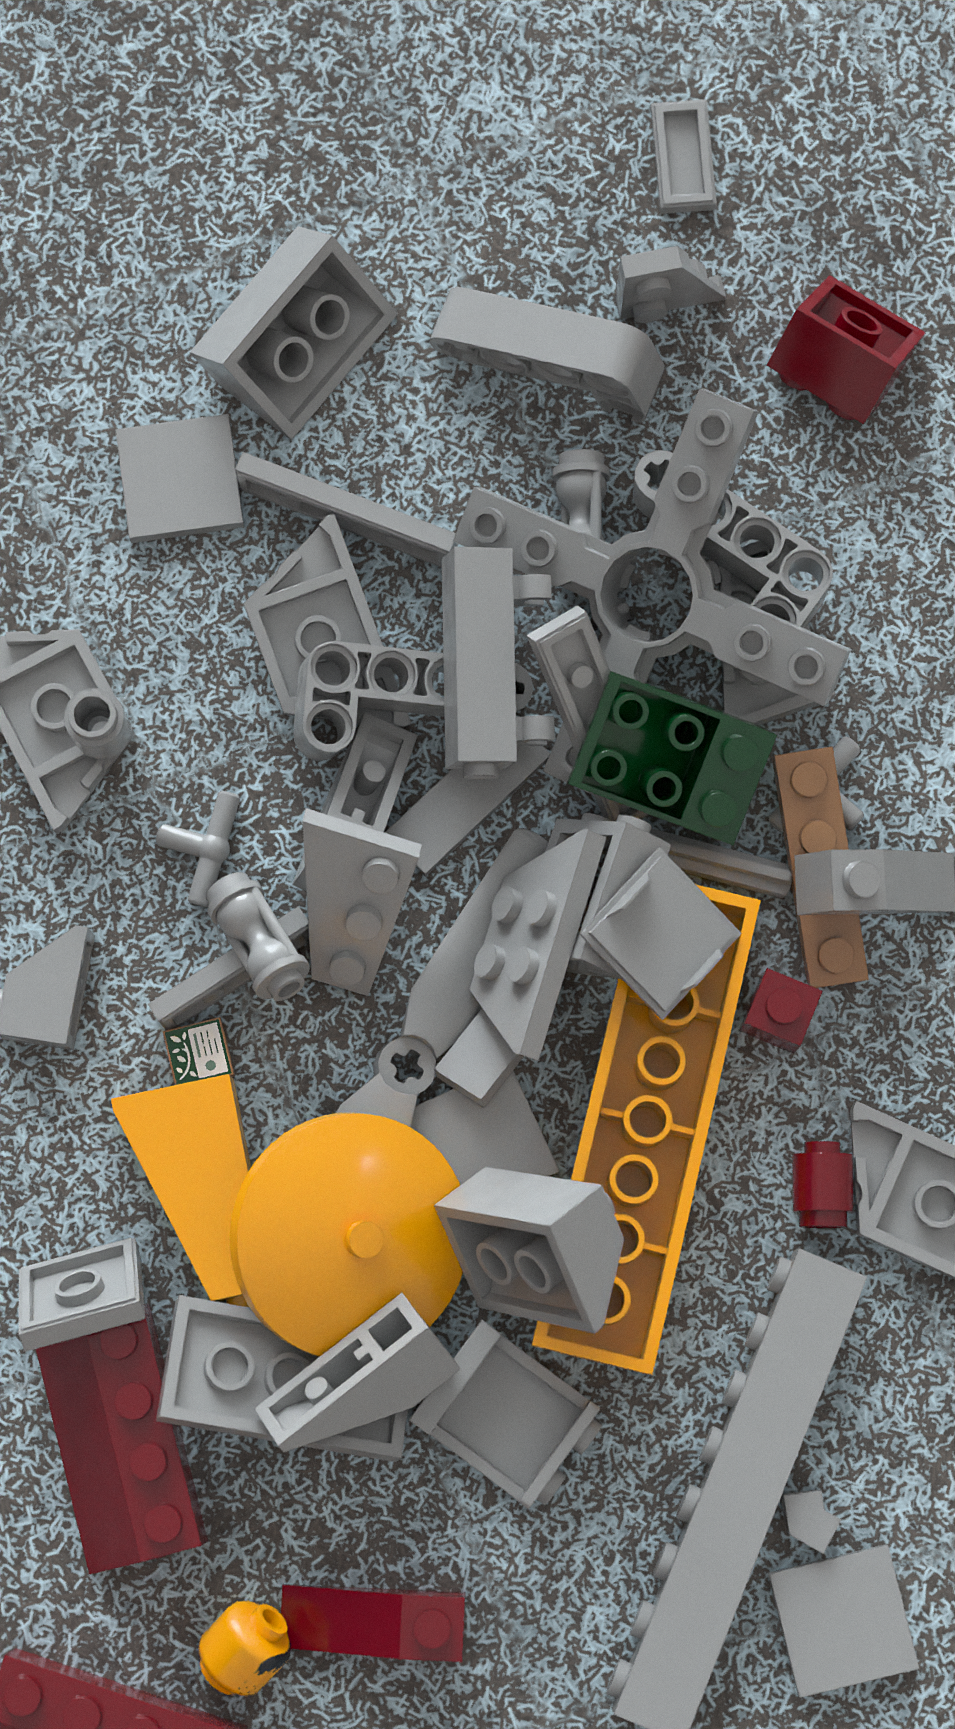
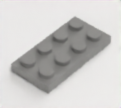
[156,1295,408,1462]

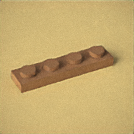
[772,746,869,988]

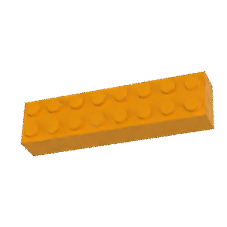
[531,884,761,1375]

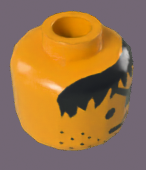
[199,1601,291,1696]

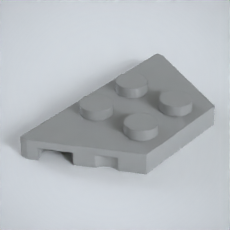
[243,514,412,728]
[0,629,135,834]
[469,829,606,1061]
[850,1101,955,1280]

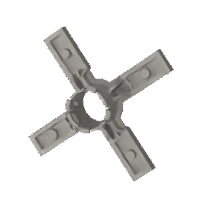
[453,388,852,795]

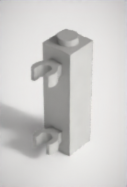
[442,546,555,780]

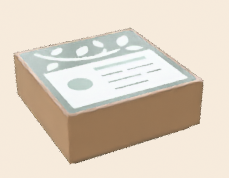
[162,1017,235,1085]

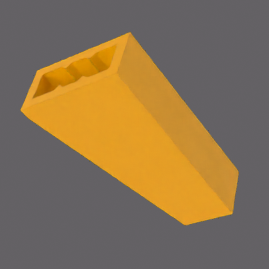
[111,1074,251,1308]

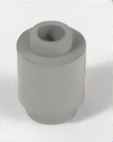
[64,688,131,759]

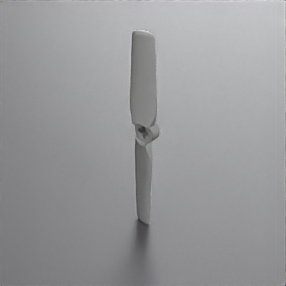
[336,828,548,1127]

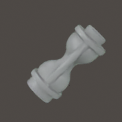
[553,449,610,541]
[206,872,310,1001]

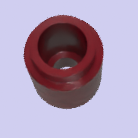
[792,1141,853,1228]

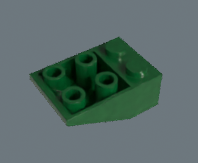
[567,671,777,846]

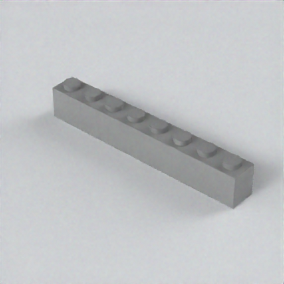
[606,1248,867,1729]

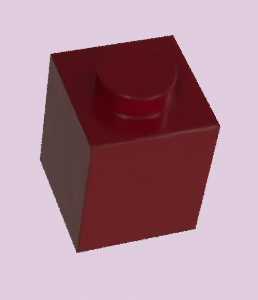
[739,968,823,1054]

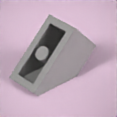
[0,925,95,1051]

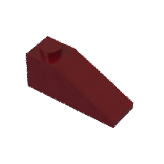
[281,1584,466,1662]

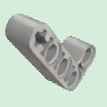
[429,287,665,422]
[633,450,833,629]
[293,641,533,761]

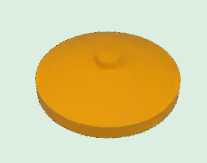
[230,1113,463,1356]

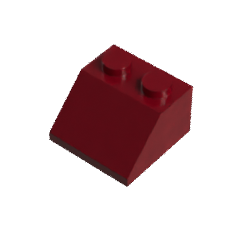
[766,275,926,424]

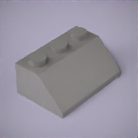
[189,226,398,440]
[434,1167,624,1333]

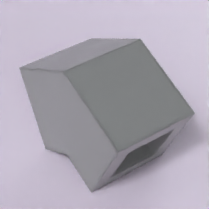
[781,1489,841,1554]

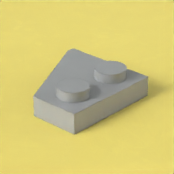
[616,246,726,323]

